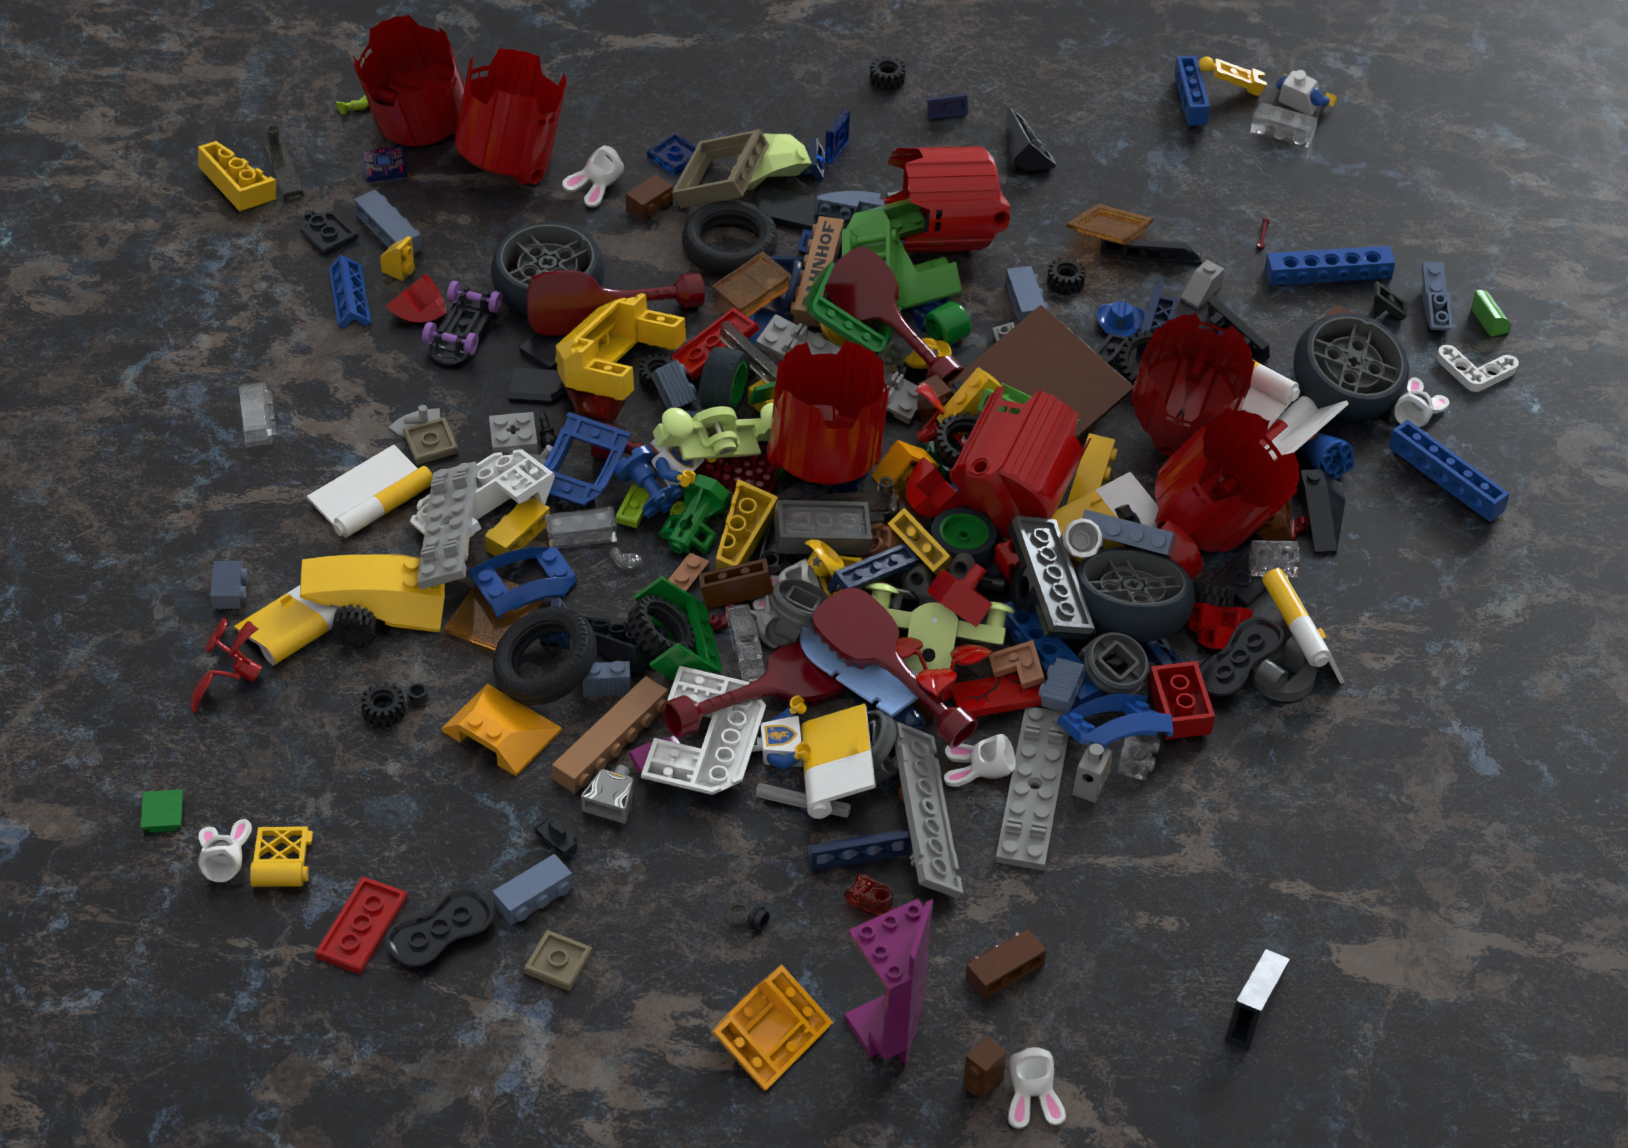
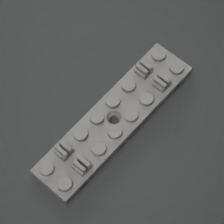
[755,314,918,424]
[418,461,479,589]
[995,707,1069,871]
[892,722,963,898]

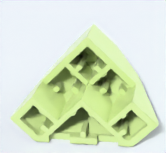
[731,134,811,190]

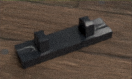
[1207,295,1270,362]

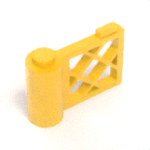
[250,827,313,887]

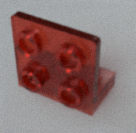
[564,386,626,420]

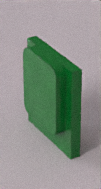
[141,789,183,833]

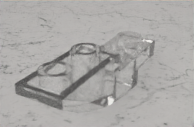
[725,604,765,683]

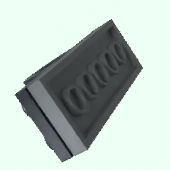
[1008,516,1095,640]

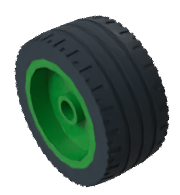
[699,347,750,413]
[929,507,997,572]

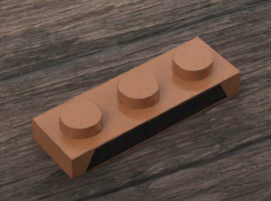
[668,553,709,593]

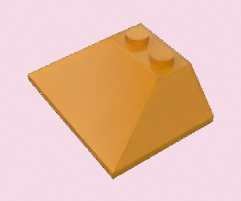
[441,684,562,776]
[712,965,833,1091]

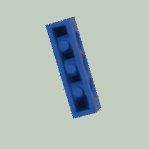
[1174,55,1210,126]

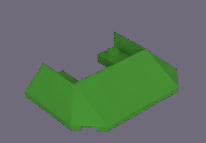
[846,198,962,310]

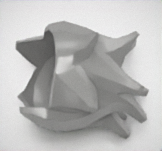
[750,595,793,648]

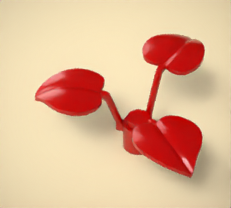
[915,383,967,447]
[190,617,262,714]
[896,637,992,701]

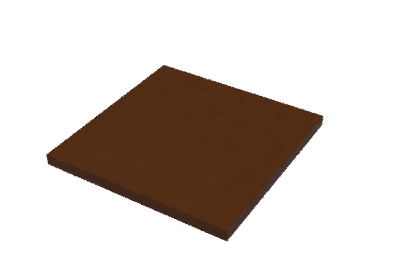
[947,304,1133,439]

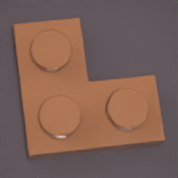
[989,640,1046,689]

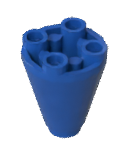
[1300,432,1354,479]

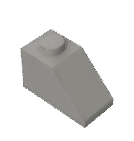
[1181,260,1224,309]

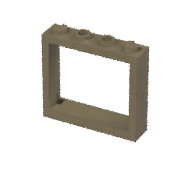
[672,129,769,209]

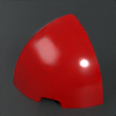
[386,273,446,322]
[906,457,966,518]
[1161,520,1203,579]
[1188,603,1253,649]

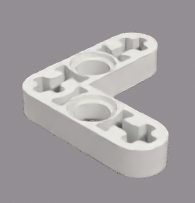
[1437,345,1519,392]

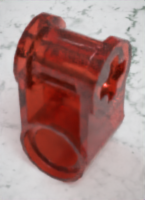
[844,874,893,916]

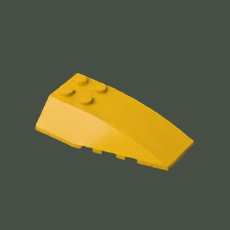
[300,554,445,632]

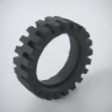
[1117,330,1155,386]
[934,412,979,469]
[627,595,695,657]

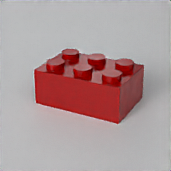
[1148,661,1215,740]

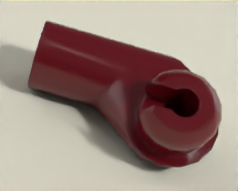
[1286,516,1309,544]
[708,603,737,630]

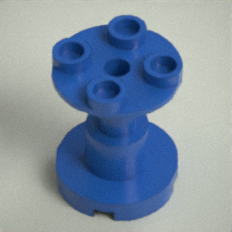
[614,445,683,518]

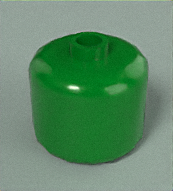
[925,301,971,346]

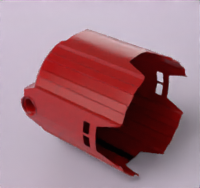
[353,14,465,146]
[454,48,567,185]
[884,146,1011,253]
[1131,312,1255,456]
[767,340,890,485]
[950,384,1091,539]
[1155,408,1300,552]

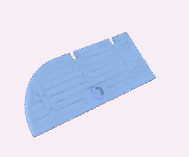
[800,628,918,718]

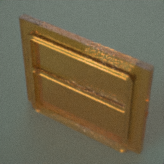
[1066,203,1153,244]
[712,251,791,317]
[443,578,544,651]

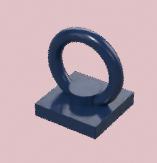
[759,259,802,325]

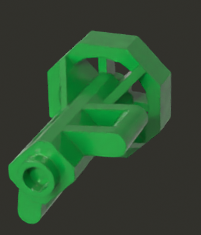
[659,474,731,554]

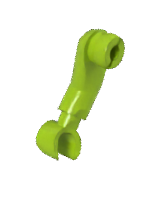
[336,96,369,114]

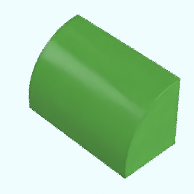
[1471,290,1511,337]

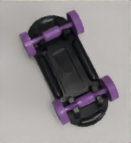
[422,281,503,366]

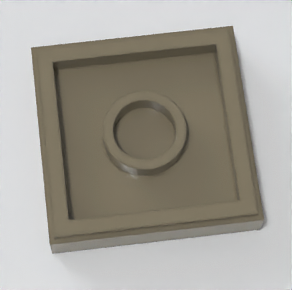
[403,417,459,465]
[524,930,593,991]

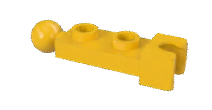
[1198,57,1267,96]

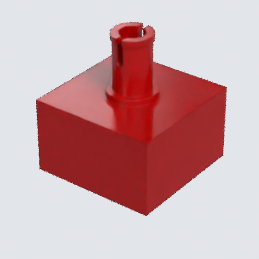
[926,562,992,627]

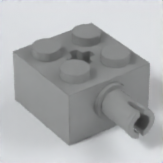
[489,412,538,456]

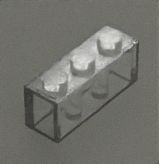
[1251,102,1317,148]
[239,382,276,447]
[545,506,617,549]

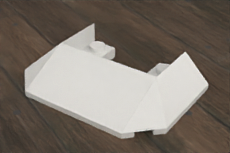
[410,449,555,555]
[641,666,766,795]

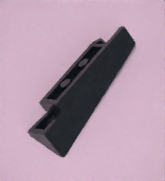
[1101,235,1202,265]

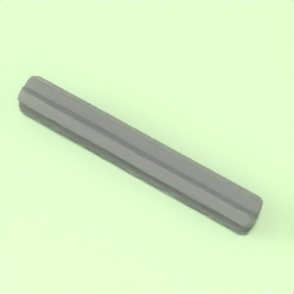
[755,783,851,818]

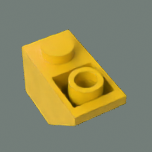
[380,236,415,281]

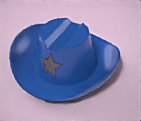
[1097,301,1145,337]

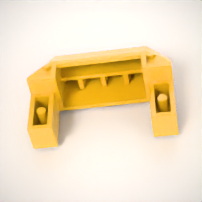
[555,294,686,400]

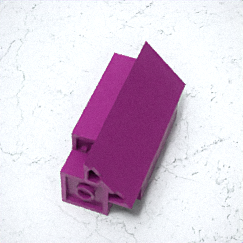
[844,899,933,1066]

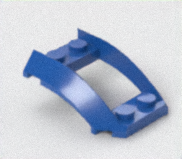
[543,412,631,506]
[466,547,577,619]
[1057,694,1173,749]

